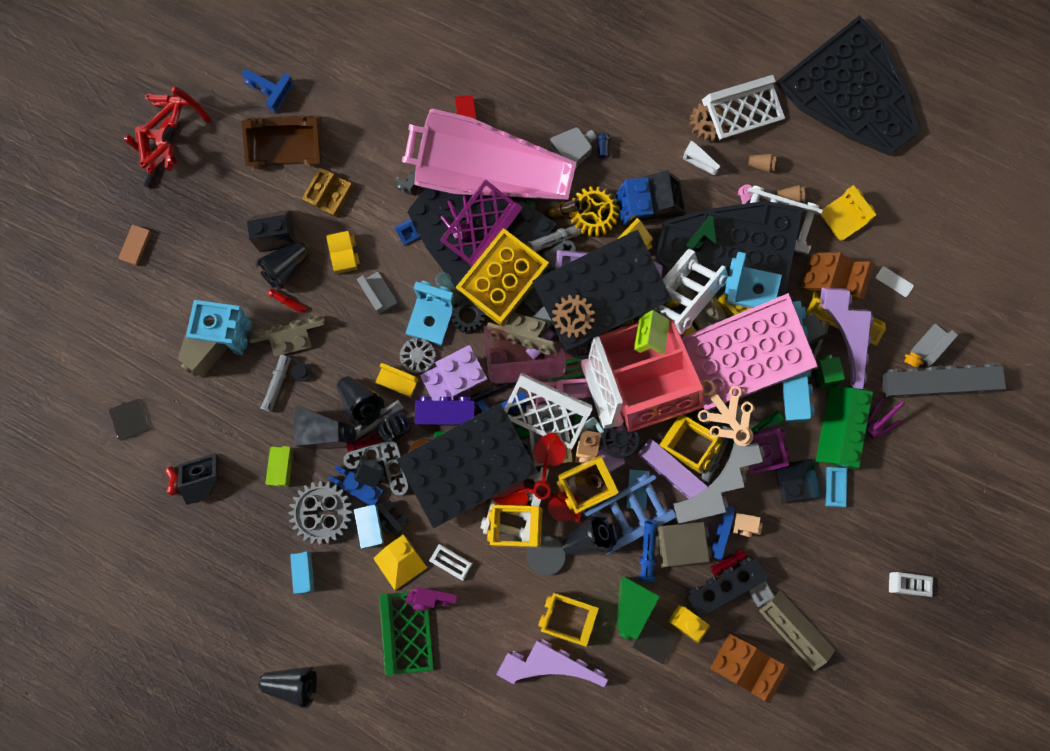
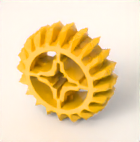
[569,186,619,237]

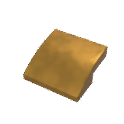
[301,168,354,218]

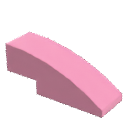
[534,379,592,404]

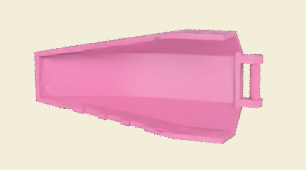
[402,109,577,199]

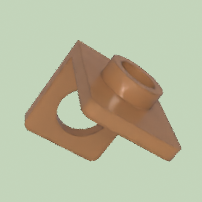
[578,430,602,457]

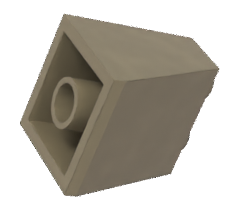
[178,321,229,378]
[656,522,712,568]

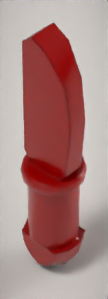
[268,289,307,313]

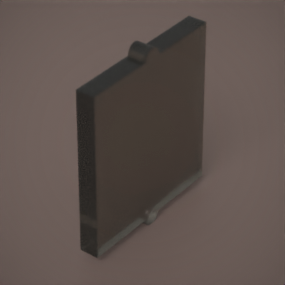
[108,398,149,441]
[632,619,678,664]

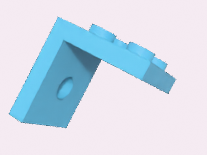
[725,252,782,309]
[405,281,456,346]
[186,300,252,355]

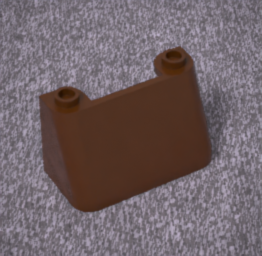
[241,115,321,169]

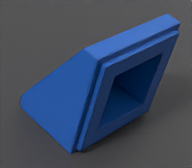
[394,219,420,245]

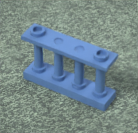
[583,473,676,555]

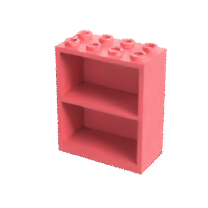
[597,314,703,432]

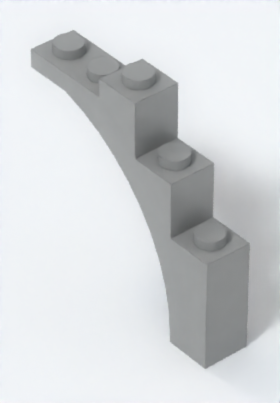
[673,406,765,523]

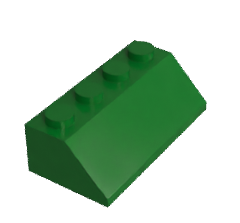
[815,387,873,470]

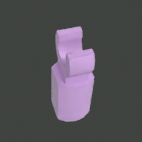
[526,329,555,360]

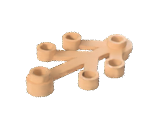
[698,380,755,446]

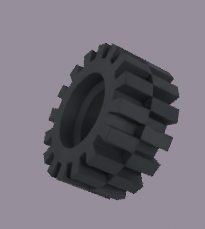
[451,298,486,334]

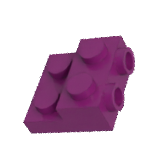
[748,425,791,475]
[406,587,457,612]

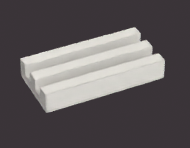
[429,544,473,581]

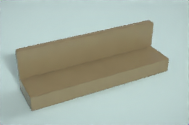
[759,591,835,671]

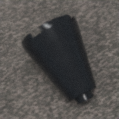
[255,242,309,291]
[336,376,385,426]
[562,514,617,556]
[258,667,317,708]

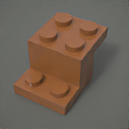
[800,252,874,300]
[710,634,789,703]

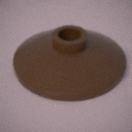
[575,465,613,498]

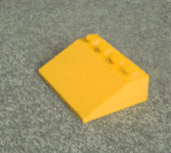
[456,228,549,326]

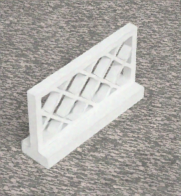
[702,75,785,140]
[581,337,623,429]
[504,372,593,449]

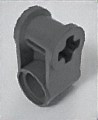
[541,241,576,272]

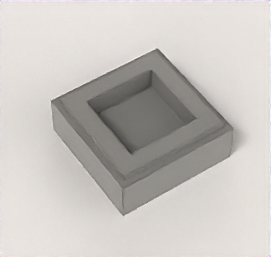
[748,581,774,607]

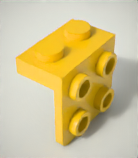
[820,185,876,241]

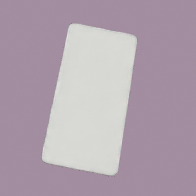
[876,266,914,297]

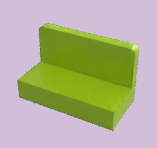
[634,310,670,354]
[265,446,294,487]

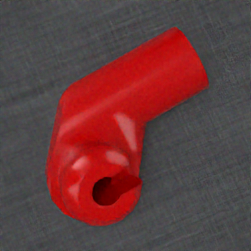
[164,466,179,496]

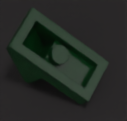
[686,215,717,251]

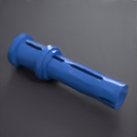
[638,520,657,582]

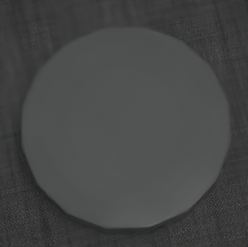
[527,536,565,576]

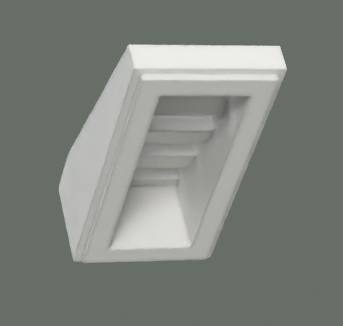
[683,141,720,176]
[889,572,933,597]

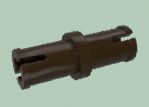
[545,198,582,220]

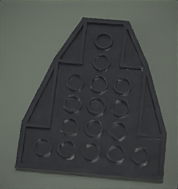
[776,15,919,156]
[407,187,557,298]
[655,201,803,300]

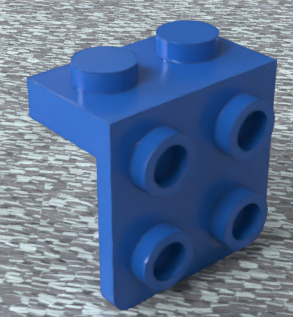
[616,177,653,226]

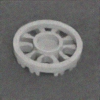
[400,338,436,374]

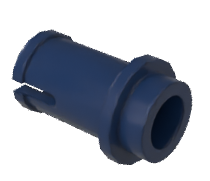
[596,133,611,158]

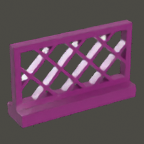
[440,179,523,267]

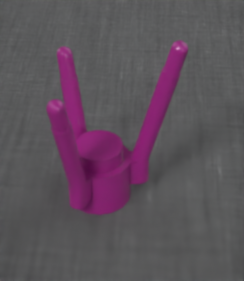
[441,196,471,242]
[865,397,905,439]

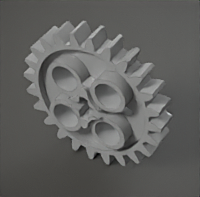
[288,481,353,545]

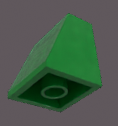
[616,577,660,641]

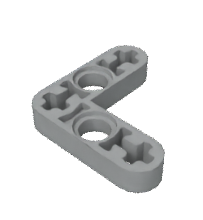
[344,441,409,496]

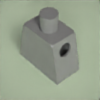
[550,127,597,168]

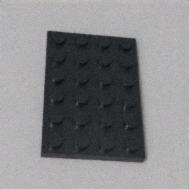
[532,229,672,351]
[396,403,538,528]

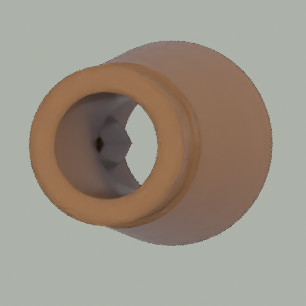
[748,154,777,172]
[778,185,805,203]

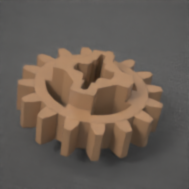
[689,103,730,142]
[552,295,595,338]

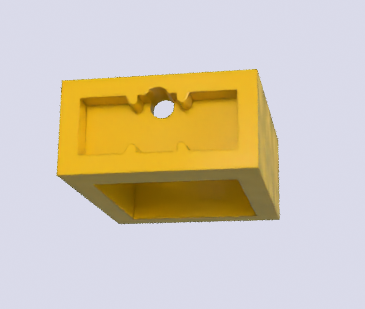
[659,415,722,474]
[557,455,619,513]
[487,505,542,548]
[538,593,599,647]

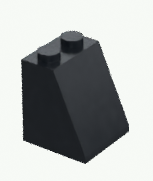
[633,170,686,221]
[247,210,296,252]
[294,406,357,450]

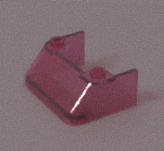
[484,326,566,384]

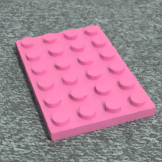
[681,293,818,411]

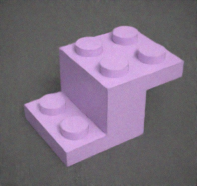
[420,345,487,401]

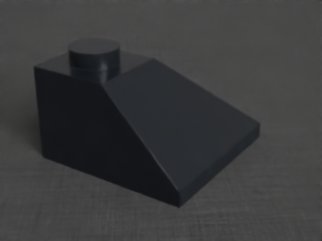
[178,453,217,505]
[775,459,821,504]

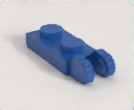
[328,465,384,506]
[711,505,735,561]

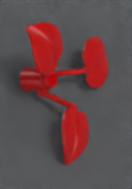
[492,432,581,522]

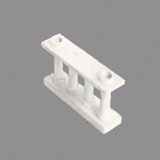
[747,186,823,255]
[646,249,728,335]
[481,467,549,542]

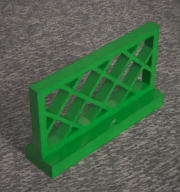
[379,592,433,676]

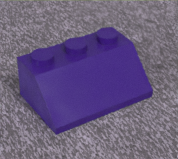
[415,397,476,424]

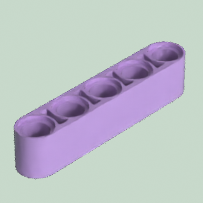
[637,439,707,499]

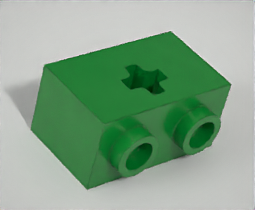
[812,355,845,390]

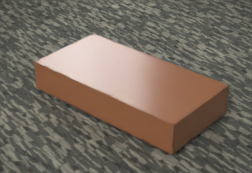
[118,225,151,266]

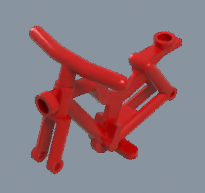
[124,86,211,174]

